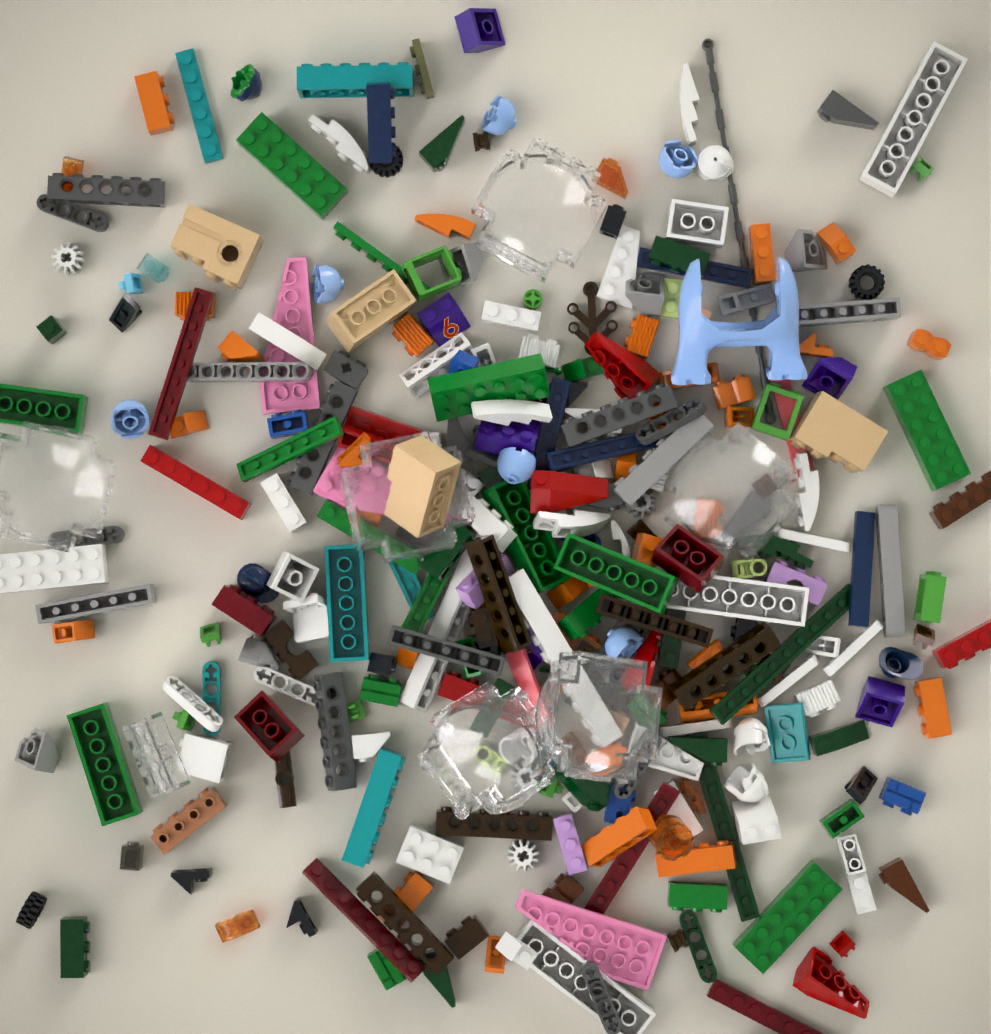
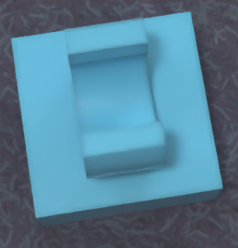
[118,273,143,295]

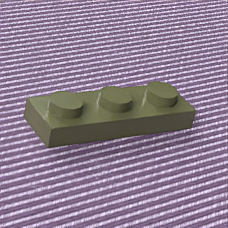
[410,38,434,99]

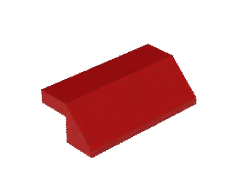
[336,405,424,464]

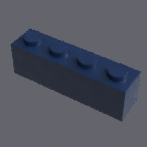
[366,82,396,163]

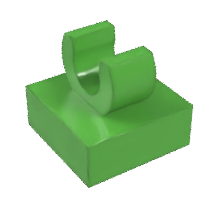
[909,157,934,182]
[200,622,221,647]
[347,699,367,723]
[172,709,196,731]
[539,774,563,798]

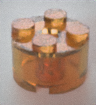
[648,814,694,861]

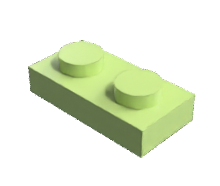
[660,278,683,319]

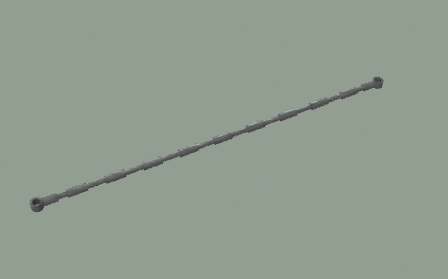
[702,38,777,425]

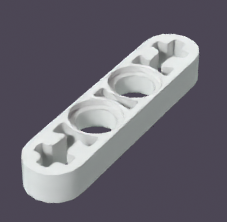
[775,528,850,553]
[823,619,884,676]
[757,654,820,708]
[253,666,316,706]
[162,676,223,732]
[658,718,733,737]

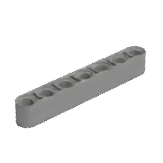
[187,362,313,382]
[875,504,906,638]

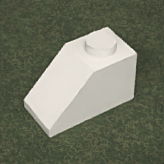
[352,731,391,762]

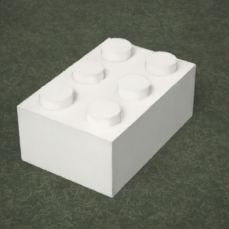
[665,199,729,249]
[396,824,464,884]

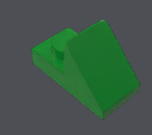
[562,357,604,383]

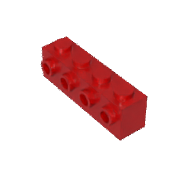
[932,619,991,669]

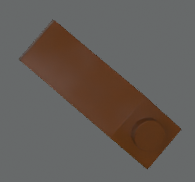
[878,857,929,913]

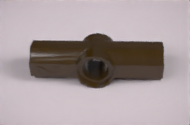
[274,750,297,808]

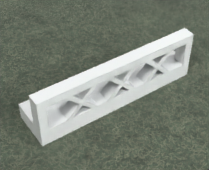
[399,332,474,399]

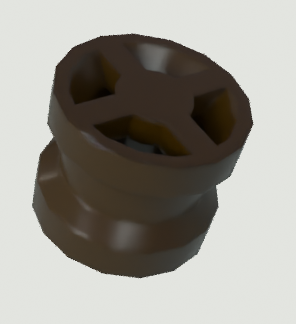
[473,131,490,152]
[667,928,688,952]

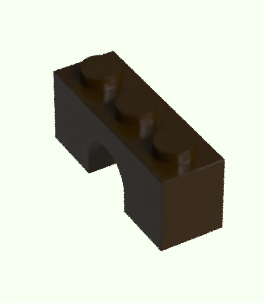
[264,620,319,680]

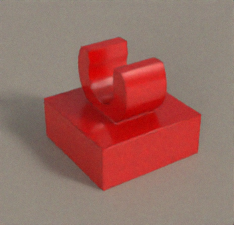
[829,930,856,958]

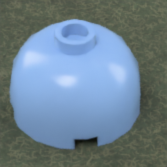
[481,95,517,135]
[659,140,698,179]
[312,265,344,303]
[111,399,150,439]
[497,447,536,484]
[605,627,643,665]

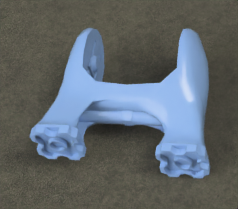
[671,257,807,385]

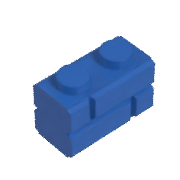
[879,777,926,816]

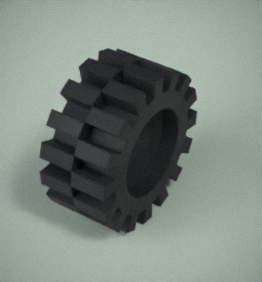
[368,142,403,178]
[848,264,885,300]
[16,891,47,929]

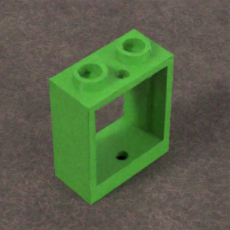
[402,246,462,302]
[750,382,804,441]
[913,571,947,623]

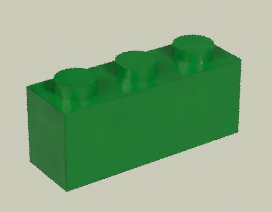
[557,588,613,641]
[667,881,728,913]

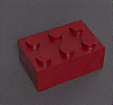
[651,523,725,594]
[211,584,277,636]
[234,691,305,762]

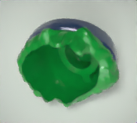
[231,64,262,102]

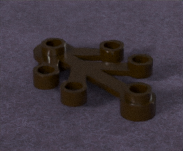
[567,281,618,356]

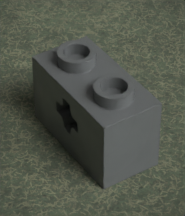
[323,350,369,390]

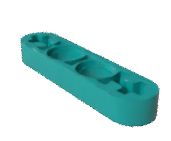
[202,661,221,736]

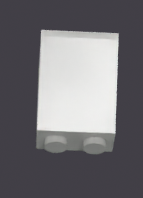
[266,551,319,603]
[175,732,233,783]
[731,795,781,845]

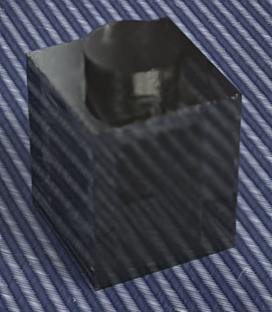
[120,841,144,871]

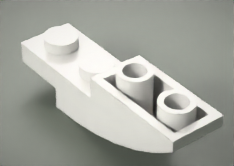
[308,114,370,174]
[793,451,820,531]
[533,510,611,538]
[837,833,877,915]

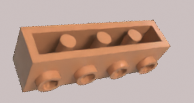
[150,787,228,855]

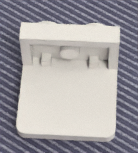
[283,593,329,643]

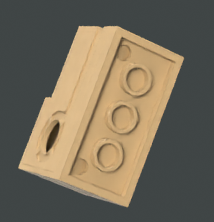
[170,204,264,290]
[326,269,417,354]
[789,391,888,473]
[384,435,462,538]

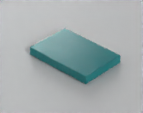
[764,702,811,763]

